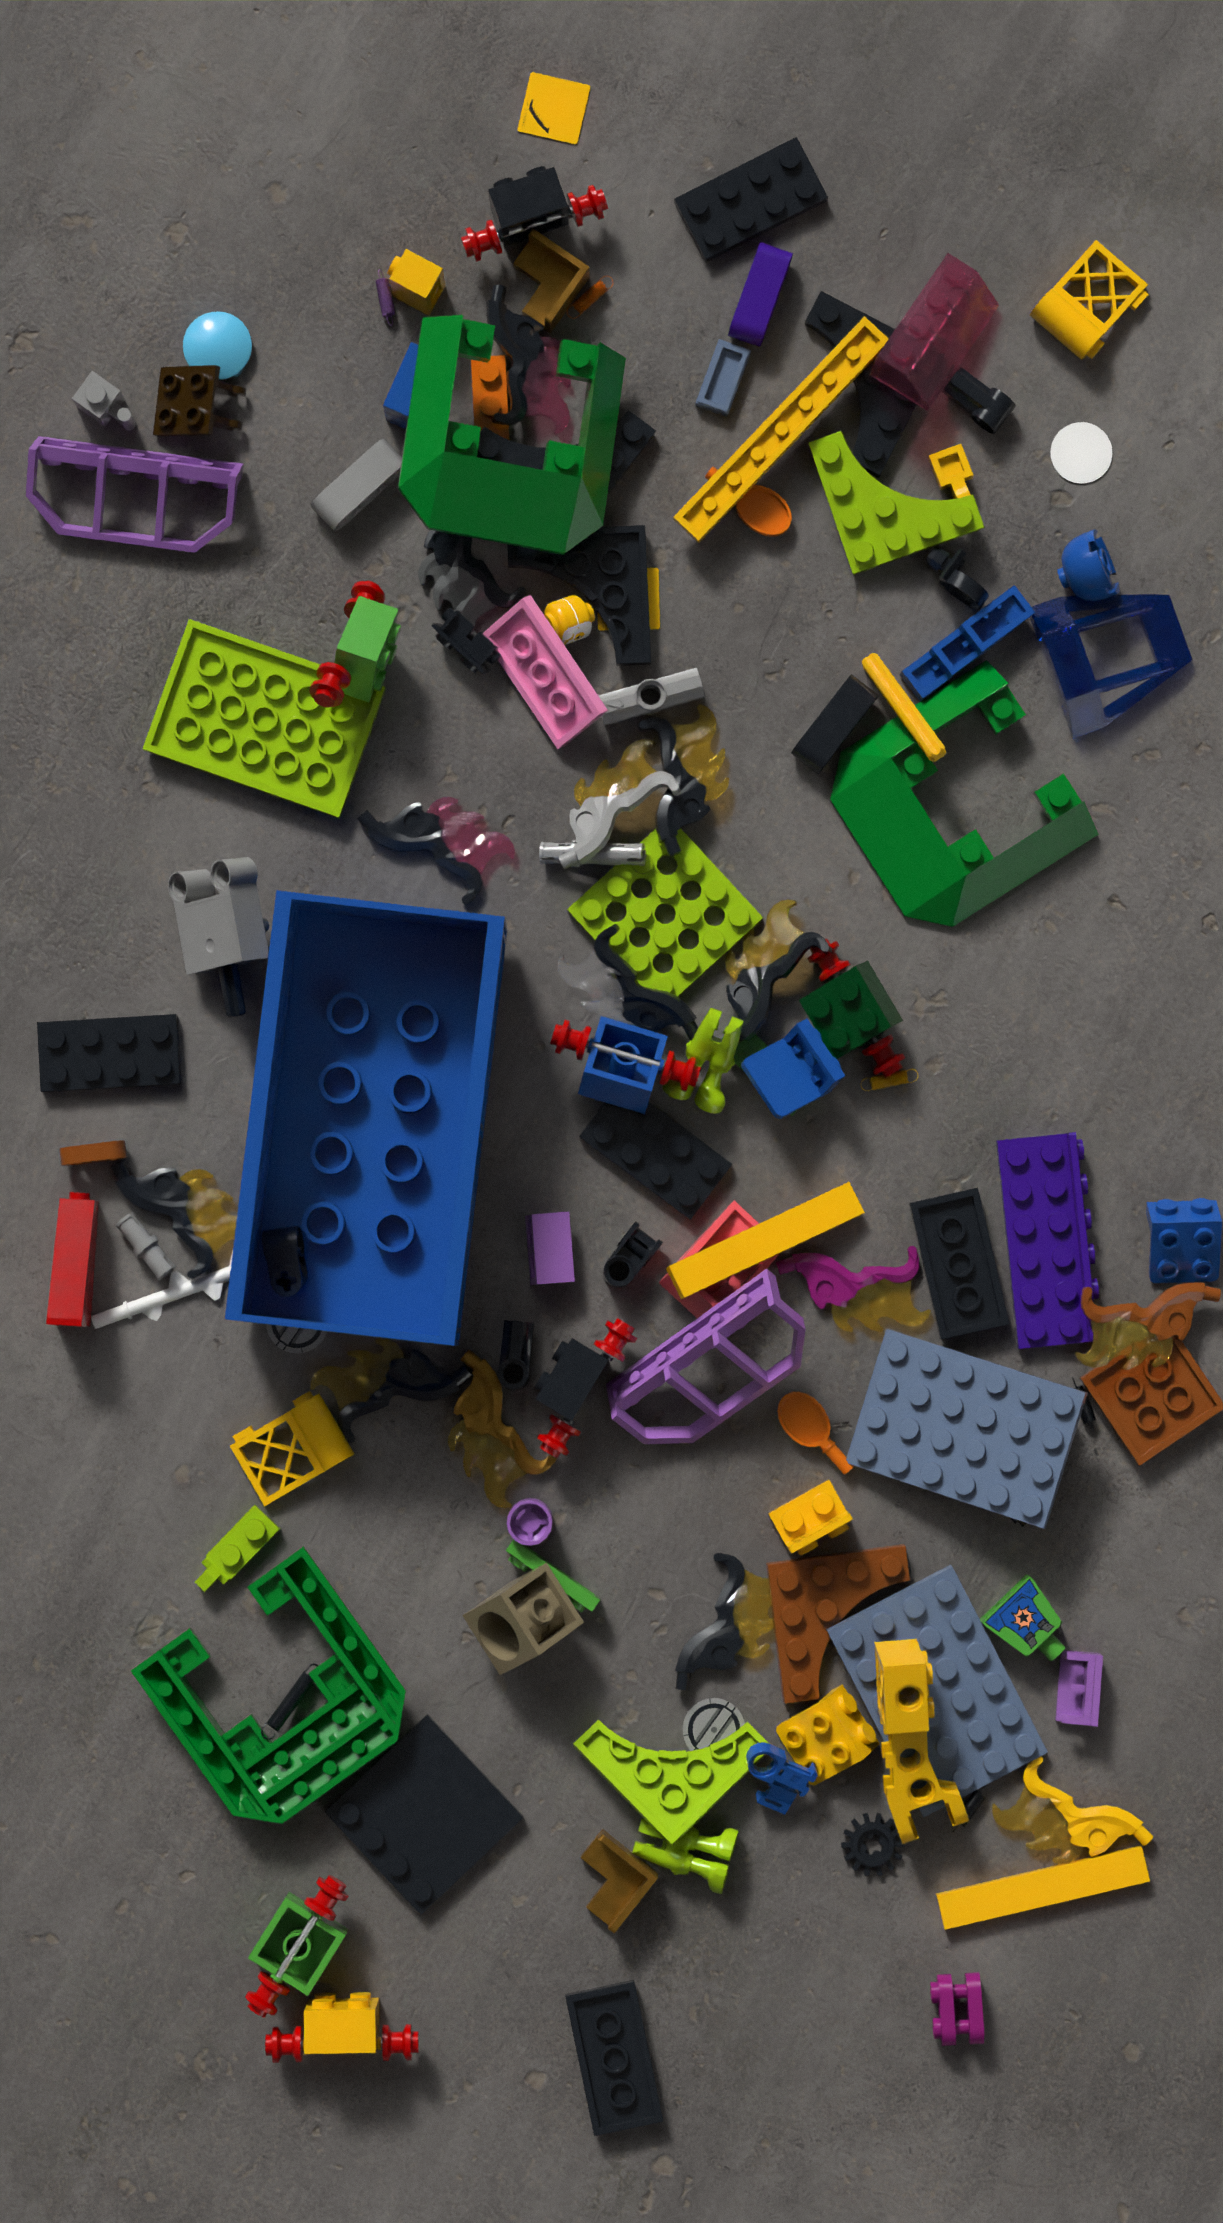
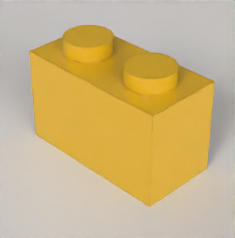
[387,249,445,316]

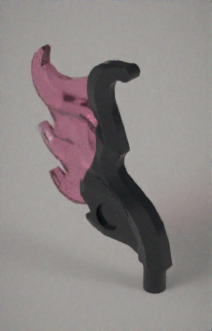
[486,284,571,435]
[357,797,515,905]

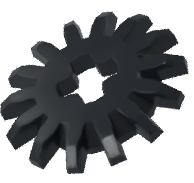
[841,1813,905,1876]

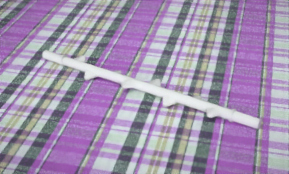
[91,1250,233,1329]

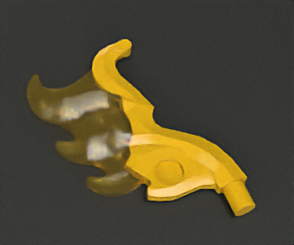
[992,1756,1154,1864]

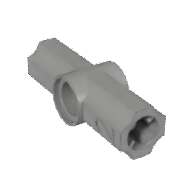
[598,668,705,726]

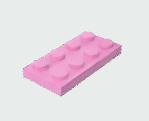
[483,595,608,749]

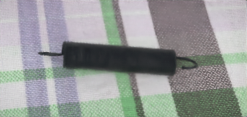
[261,1663,318,1740]

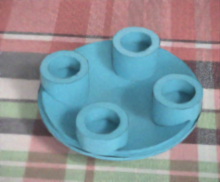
[183,311,252,380]

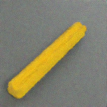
[862,653,946,762]

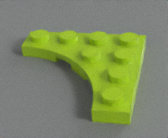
[809,431,985,575]
[573,1720,768,1847]

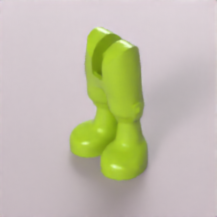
[662,1008,743,1114]
[632,1819,739,1894]

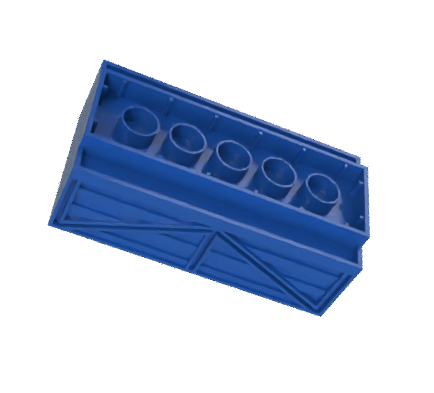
[225,890,508,1346]

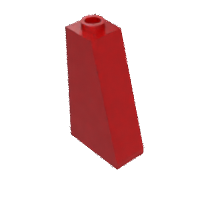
[46,1192,99,1327]

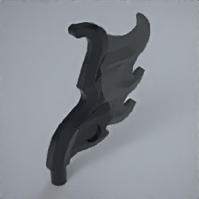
[418,530,526,641]

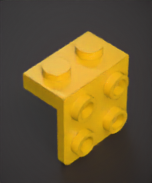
[776,1684,880,1785]

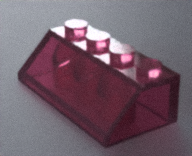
[870,253,999,411]

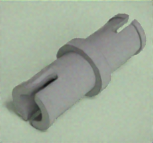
[116,1212,176,1280]

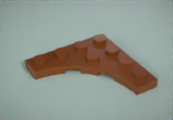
[766,1544,910,1704]

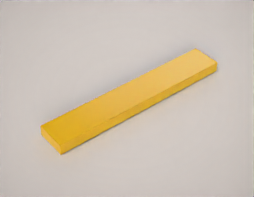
[666,1182,865,1300]
[936,1845,1150,1930]

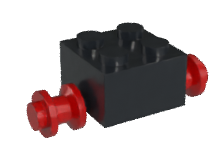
[461,166,608,262]
[534,1318,638,1458]

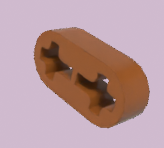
[59,1140,127,1166]

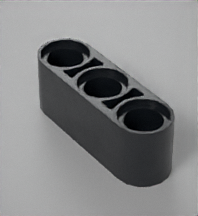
[791,674,879,774]

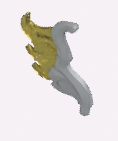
[558,739,681,869]

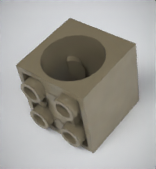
[462,1562,584,1675]

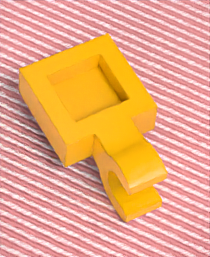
[928,444,973,499]

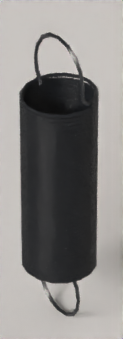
[1072,1377,1096,1432]
[952,1785,987,1833]

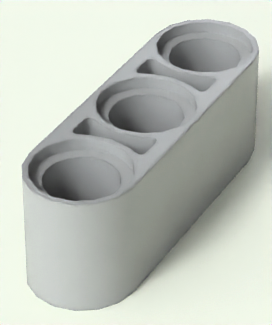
[311,439,402,532]

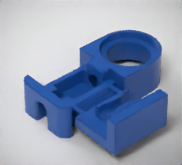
[746,1742,817,1815]

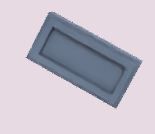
[695,339,751,417]

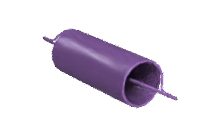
[376,269,395,326]

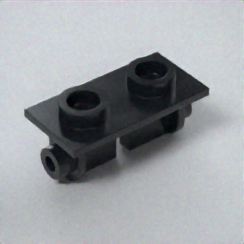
[431,608,501,673]

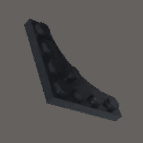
[805,291,943,478]
[477,410,656,496]
[507,525,651,666]

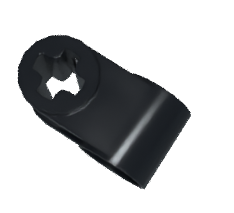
[603,1221,663,1288]
[262,1225,308,1297]

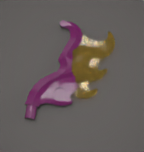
[776,1246,931,1332]

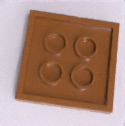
[1079,1333,1223,1466]

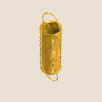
[861,1069,918,1091]

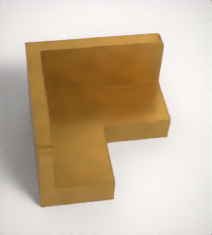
[513,229,590,333]
[581,1828,658,1933]

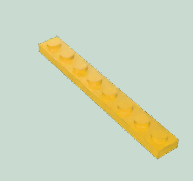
[673,316,890,543]

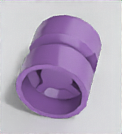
[507,1498,553,1546]

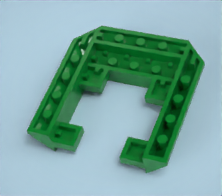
[398,315,626,555]
[830,660,1099,927]
[131,1547,406,1824]

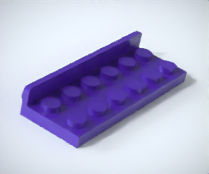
[996,1132,1103,1349]

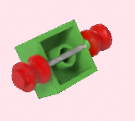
[309,581,401,708]
[245,1875,349,2018]

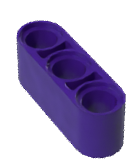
[728,242,793,347]

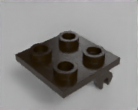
[153,365,246,437]

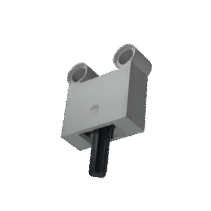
[168,857,269,1017]

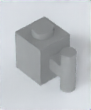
[72,371,136,431]

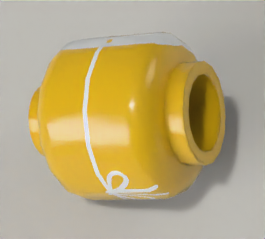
[544,595,595,645]

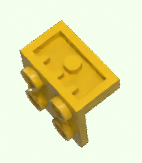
[768,1479,853,1556]

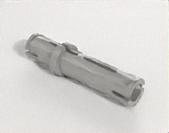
[539,840,646,867]

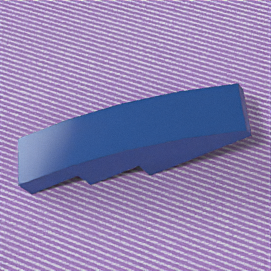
[899,585,1035,702]

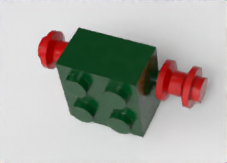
[799,939,905,1078]

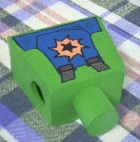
[980,1574,1065,1662]

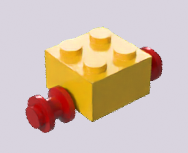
[265,1992,419,2063]

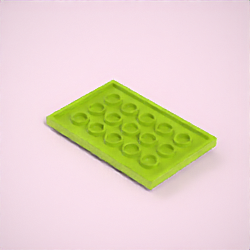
[142,619,386,819]

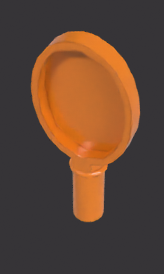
[705,466,792,537]
[777,1391,854,1475]

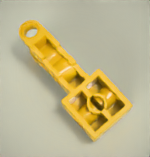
[874,1639,969,1844]

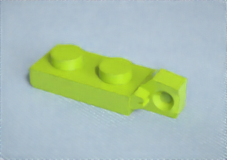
[195,1504,281,1592]

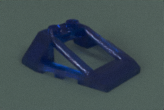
[1030,594,1193,739]

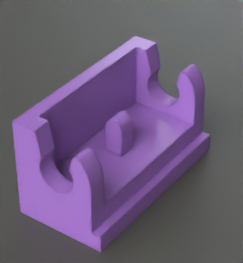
[525,1212,575,1285]
[1055,1650,1103,1727]

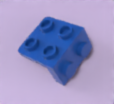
[741,1018,845,1119]
[1146,1198,1222,1283]

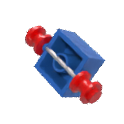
[550,1016,701,1114]

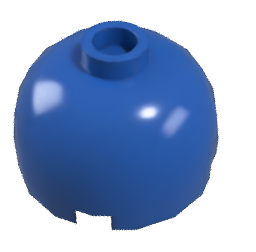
[1057,529,1120,601]

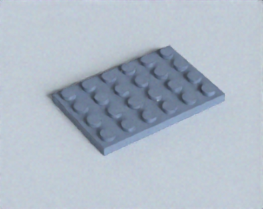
[846,1329,1088,1529]
[826,1564,1048,1818]

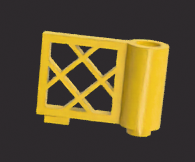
[1029,240,1149,360]
[230,1391,354,1507]

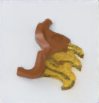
[1075,1283,1221,1370]

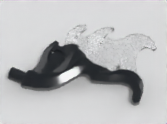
[558,924,698,1041]

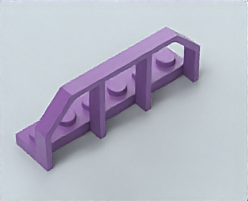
[26,436,244,553]
[606,1269,806,1444]

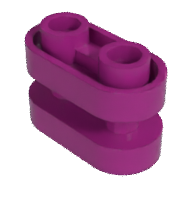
[930,1972,984,2046]

